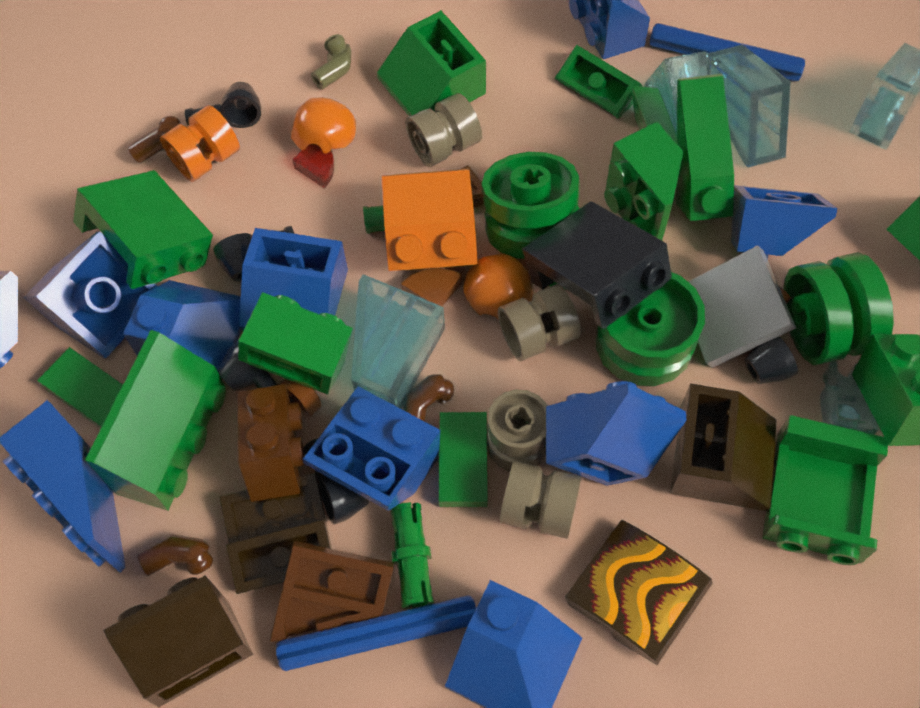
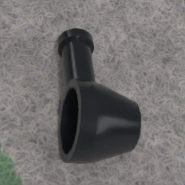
[185,82,261,128]
[213,226,295,281]
[745,336,798,384]
[217,340,295,403]
[304,439,369,525]

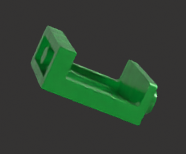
[73,170,213,289]
[762,415,888,565]

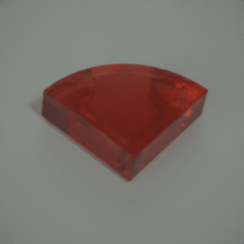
[292,144,335,189]

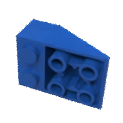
[0,400,126,572]

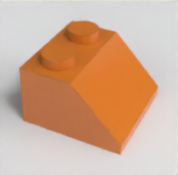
[382,169,478,271]

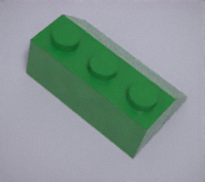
[85,330,226,511]

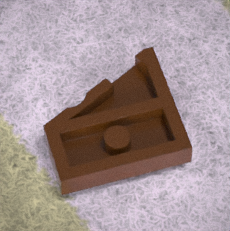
[270,541,394,643]

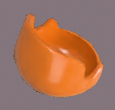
[291,97,356,154]
[463,254,534,320]

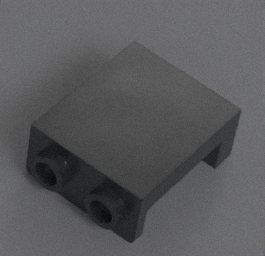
[522,201,672,329]

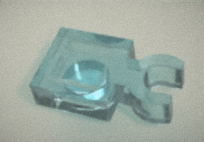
[820,361,879,435]

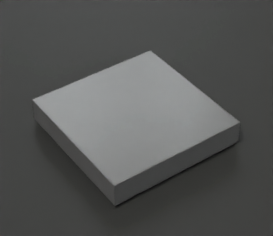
[688,245,796,368]

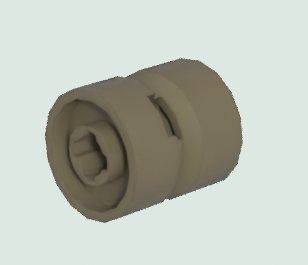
[405,93,482,167]
[498,284,581,362]
[487,389,548,472]
[500,460,582,539]

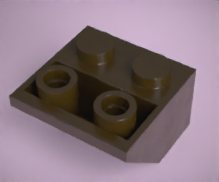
[670,383,777,512]
[103,575,254,707]

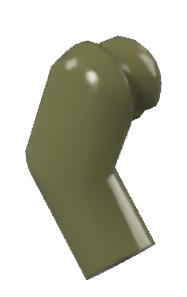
[311,34,352,90]

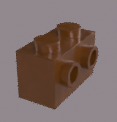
[238,384,305,502]

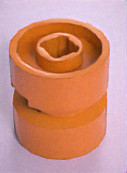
[160,105,240,182]

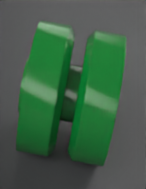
[482,152,580,259]
[783,252,894,365]
[596,272,705,386]

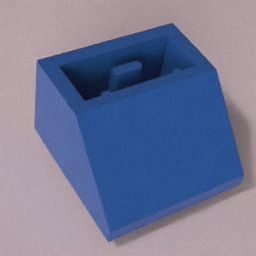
[569,0,650,60]
[239,228,348,331]
[546,381,686,486]
[303,386,441,511]

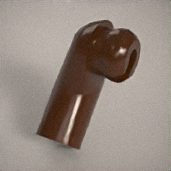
[128,116,181,164]
[404,374,454,421]
[137,535,213,576]

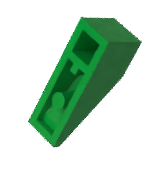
[676,74,734,221]

